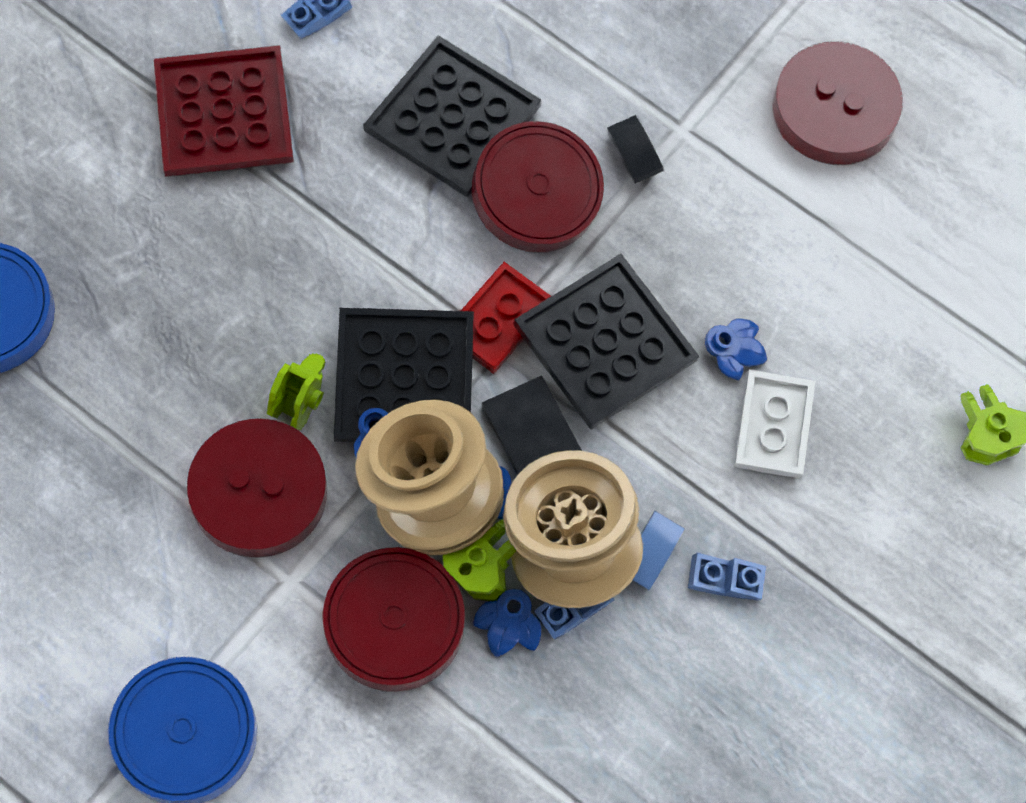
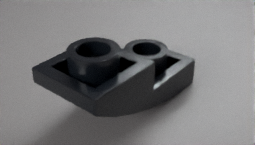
[607,115,664,184]

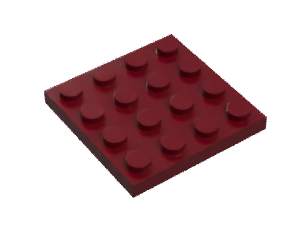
[154,45,294,177]

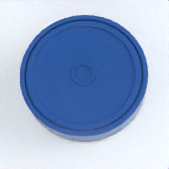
[0,243,55,373]
[108,657,257,803]

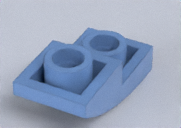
[281,0,353,39]
[633,511,684,590]
[688,552,766,600]
[534,598,615,640]

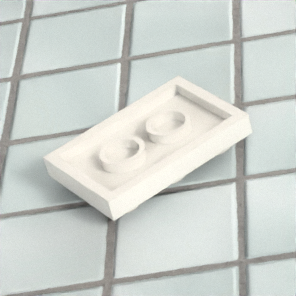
[734,370,816,479]

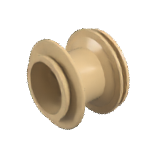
[355,400,504,555]
[503,451,643,608]

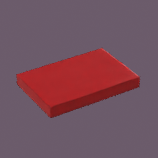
[460,262,551,374]

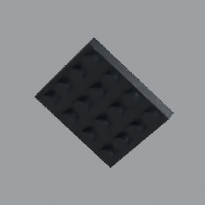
[363,35,541,198]
[513,254,699,430]
[334,307,474,442]

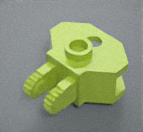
[266,353,326,431]
[960,384,1026,466]
[443,519,517,601]

